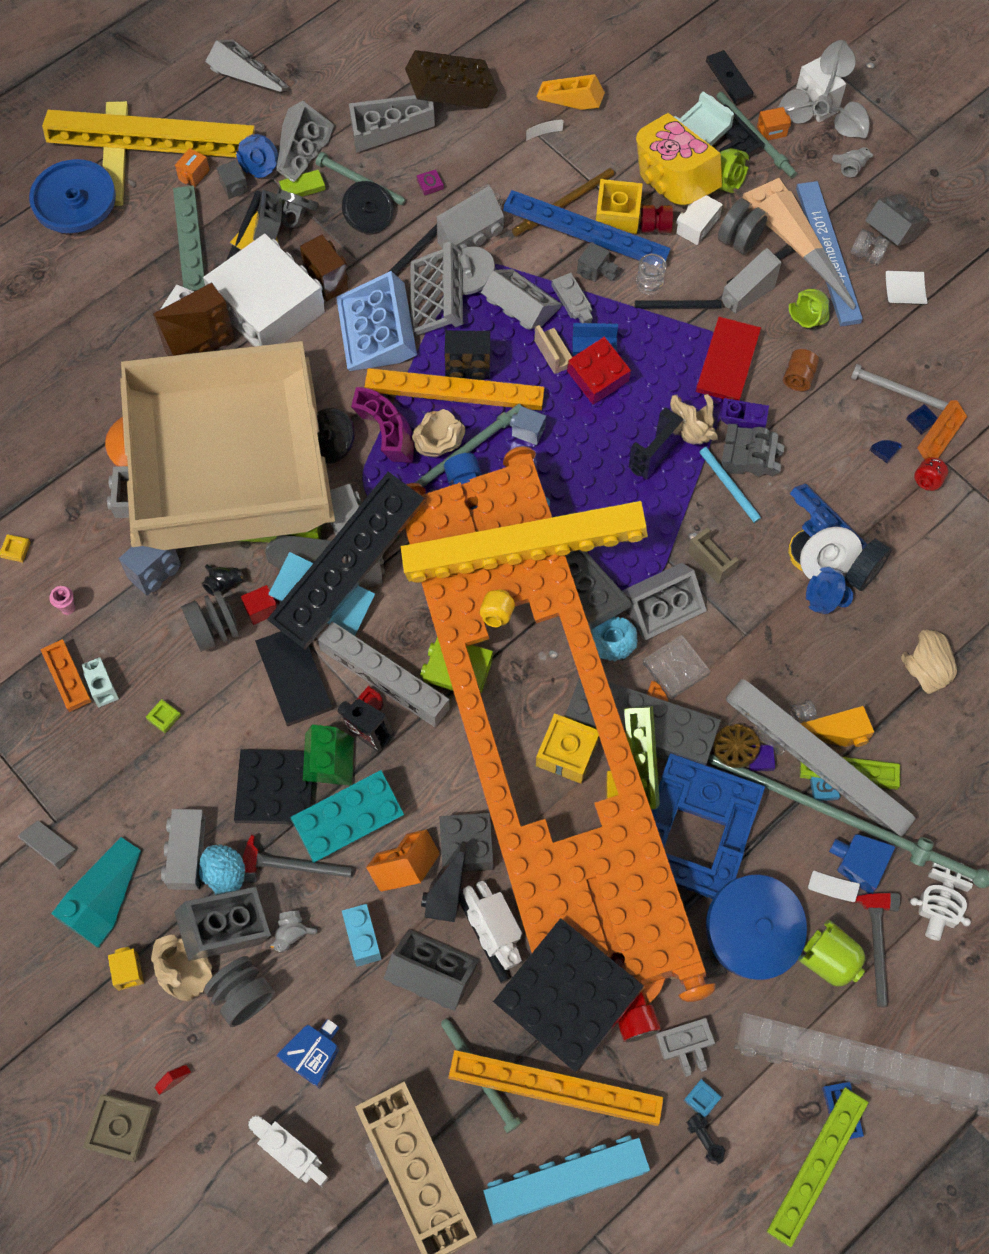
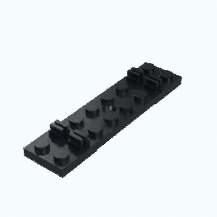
[267,472,426,650]

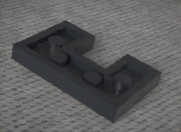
[719,104,765,157]

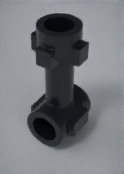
[686,1114,726,1166]

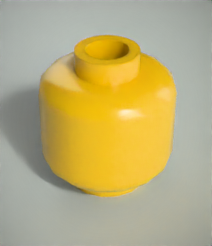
[479,589,515,627]

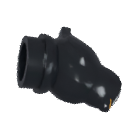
[202,564,243,596]

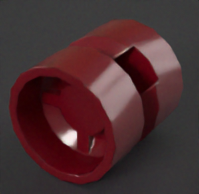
[641,205,673,234]

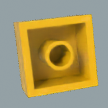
[596,179,643,234]

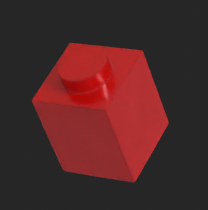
[241,585,280,625]

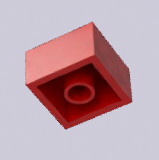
[567,336,631,405]

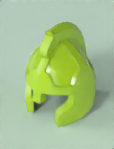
[789,289,830,328]

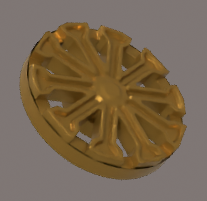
[713,724,760,768]

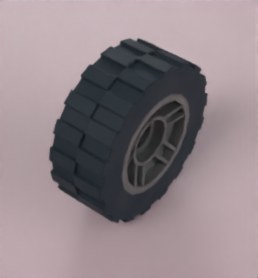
[845,538,892,591]

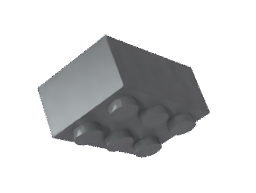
[174,887,271,961]

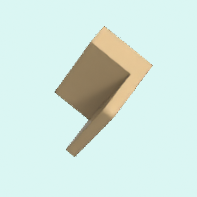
[534,325,572,374]

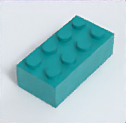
[290,770,404,862]

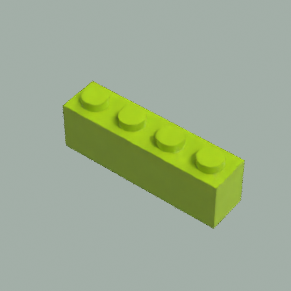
[624,706,660,809]

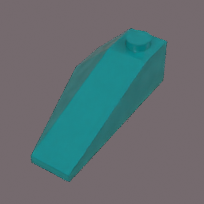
[51,837,142,949]

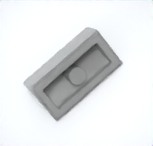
[18,821,76,869]

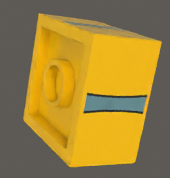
[536,713,599,784]

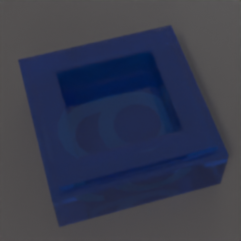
[906,404,938,435]

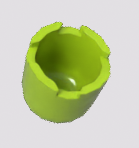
[798,919,865,987]

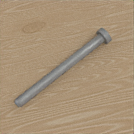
[851,364,948,410]

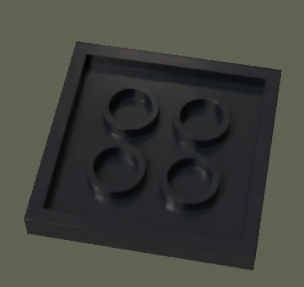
[234,749,313,825]

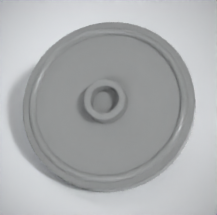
[442,247,495,295]

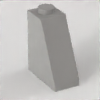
[721,248,782,314]

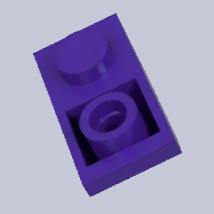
[721,398,769,429]

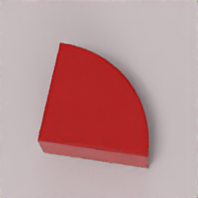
[154,1065,191,1095]

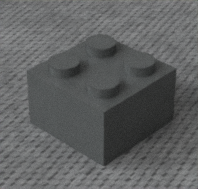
[865,194,929,246]
[439,813,493,872]

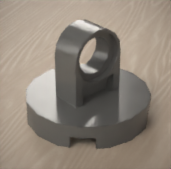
[276,189,319,229]

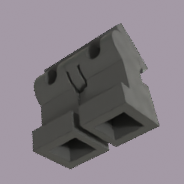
[722,424,784,477]

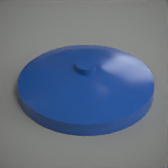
[29,159,116,233]
[706,875,807,980]

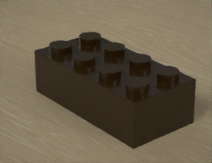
[405,50,498,108]

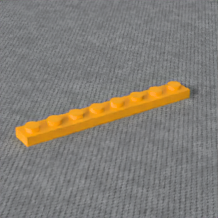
[364,368,544,411]
[448,1050,663,1126]

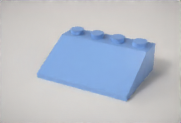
[336,271,417,371]

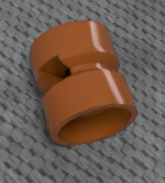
[783,349,819,391]

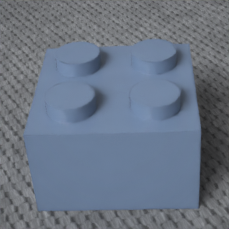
[118,546,181,596]

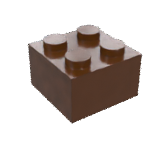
[300,234,349,302]

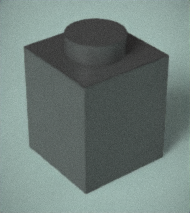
[216,160,248,199]

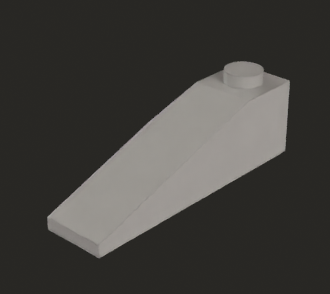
[205,39,290,92]
[277,101,334,182]

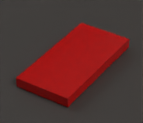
[696,316,761,401]

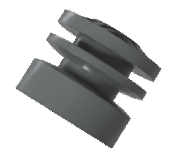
[181,590,239,652]
[203,956,275,1027]

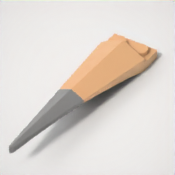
[743,178,855,310]

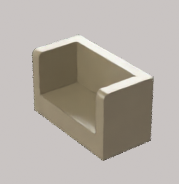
[688,527,739,585]

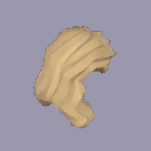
[670,394,718,445]
[412,409,465,458]
[901,630,957,694]
[151,935,213,1002]

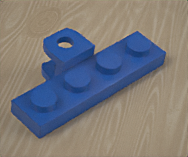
[790,483,868,550]

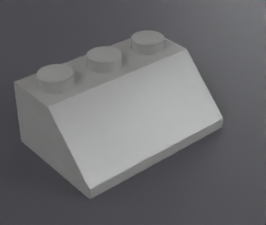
[437,186,504,250]
[481,269,562,330]
[622,563,706,640]

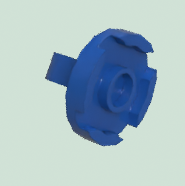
[236,134,278,178]
[806,567,853,614]

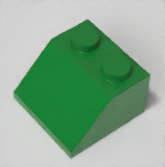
[303,724,354,786]

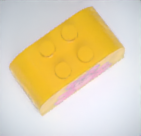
[636,113,722,205]

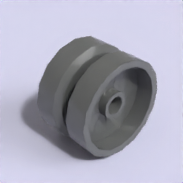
[717,198,769,255]

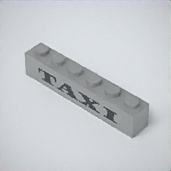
[318,621,450,728]

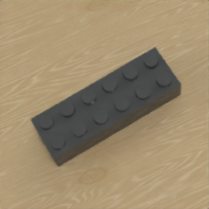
[565,677,721,766]

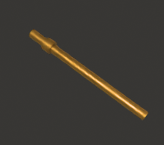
[512,168,614,237]

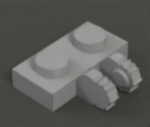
[655,1018,715,1077]

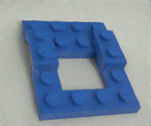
[651,753,765,899]

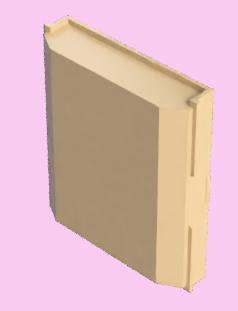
[120,341,335,550]

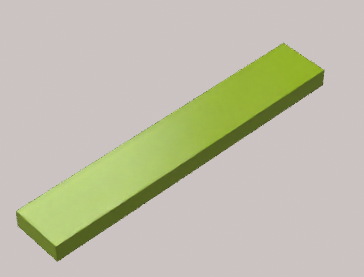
[766,1088,869,1248]

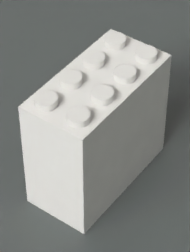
[203,234,325,347]

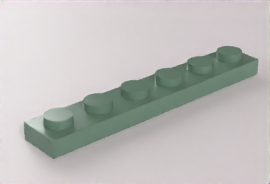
[173,185,205,291]

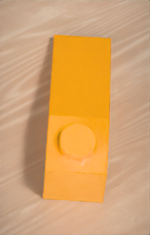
[536,74,605,110]
[800,706,874,747]

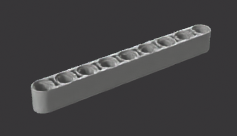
[726,679,916,837]

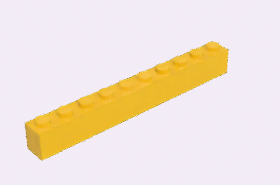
[42,110,255,157]
[401,501,648,583]

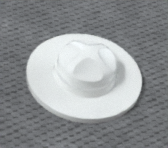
[800,527,862,579]

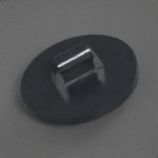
[341,181,393,234]
[317,408,355,464]

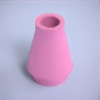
[50,586,75,615]

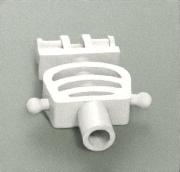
[910,859,973,941]

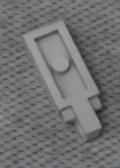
[551,273,593,323]

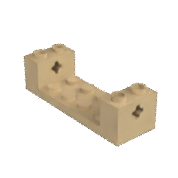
[355,1081,477,1254]

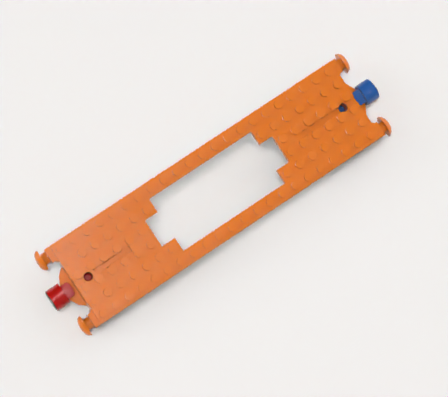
[405,446,716,1043]

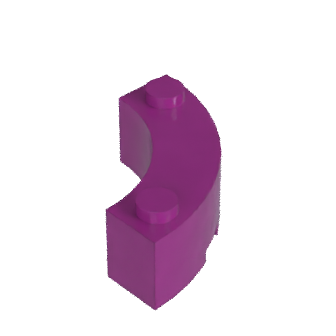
[351,387,414,463]

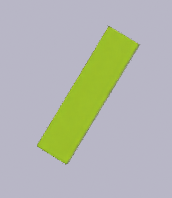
[799,757,900,790]

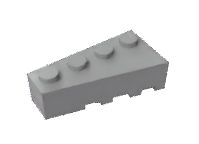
[349,95,435,153]

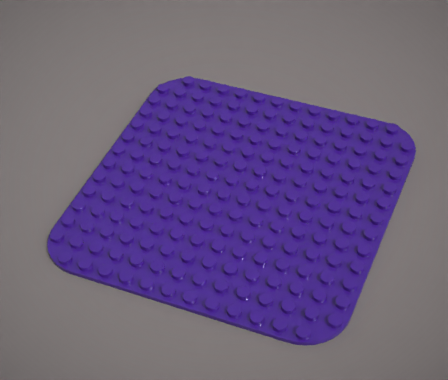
[362,264,724,591]

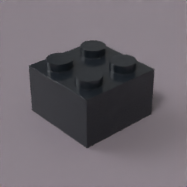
[444,330,490,380]

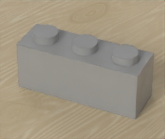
[161,809,206,890]

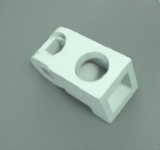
[82,657,119,708]

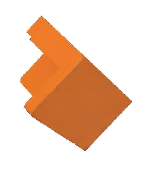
[366,829,440,892]

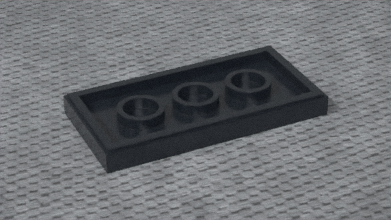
[255,631,333,727]

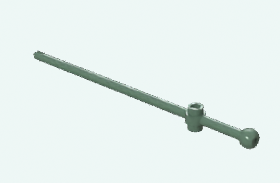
[708,754,989,889]

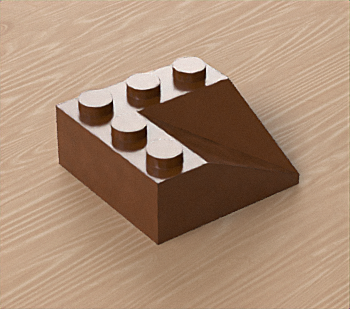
[153,282,235,356]

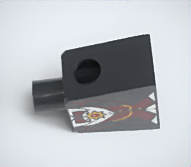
[337,699,395,753]

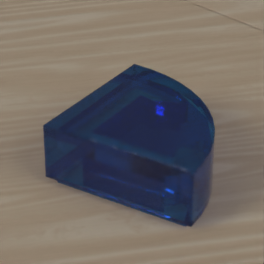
[869,440,902,464]

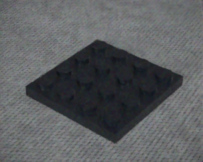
[493,918,645,1073]

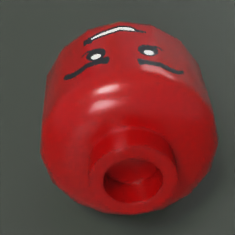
[914,457,949,491]

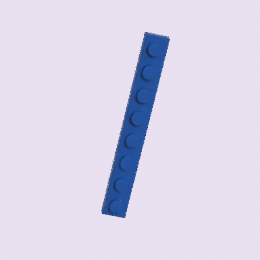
[503,190,671,269]

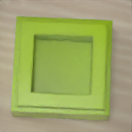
[146,699,181,733]

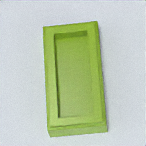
[279,170,326,197]

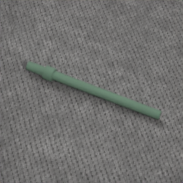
[716,92,797,179]
[415,404,521,487]

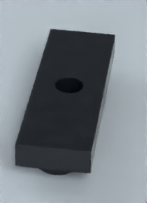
[706,50,754,104]

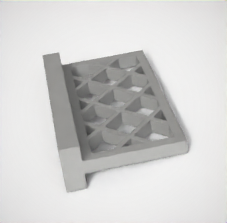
[411,241,463,337]

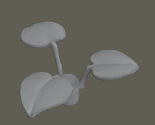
[778,40,870,138]

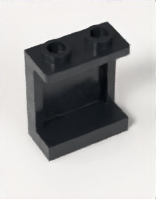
[628,407,684,480]

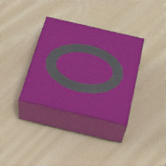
[416,169,444,196]

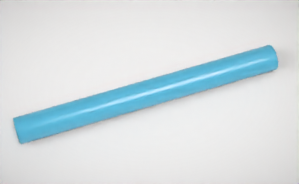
[699,447,761,523]

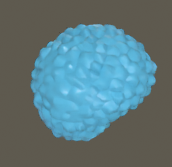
[590,616,638,661]
[198,844,245,895]

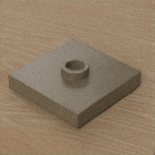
[83,1094,154,1163]

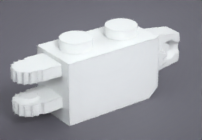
[463,881,522,970]
[248,1115,329,1187]

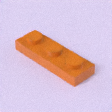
[917,400,967,459]
[40,639,92,712]

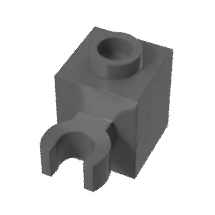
[577,242,618,282]

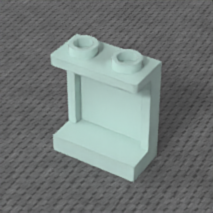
[674,92,734,146]

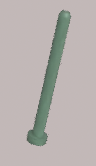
[316,152,406,205]
[441,1018,523,1134]

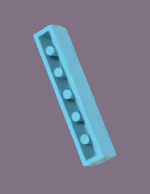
[483,1135,650,1226]

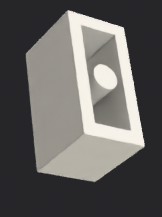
[676,195,723,245]

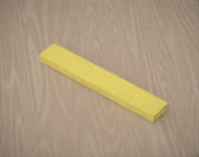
[103,101,128,206]

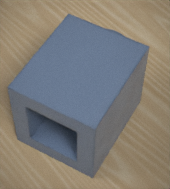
[510,406,546,445]

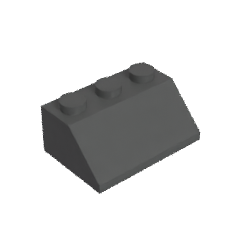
[384,929,479,1011]

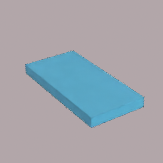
[268,552,375,636]

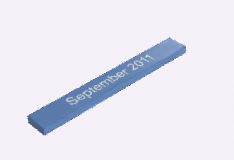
[796,181,863,327]

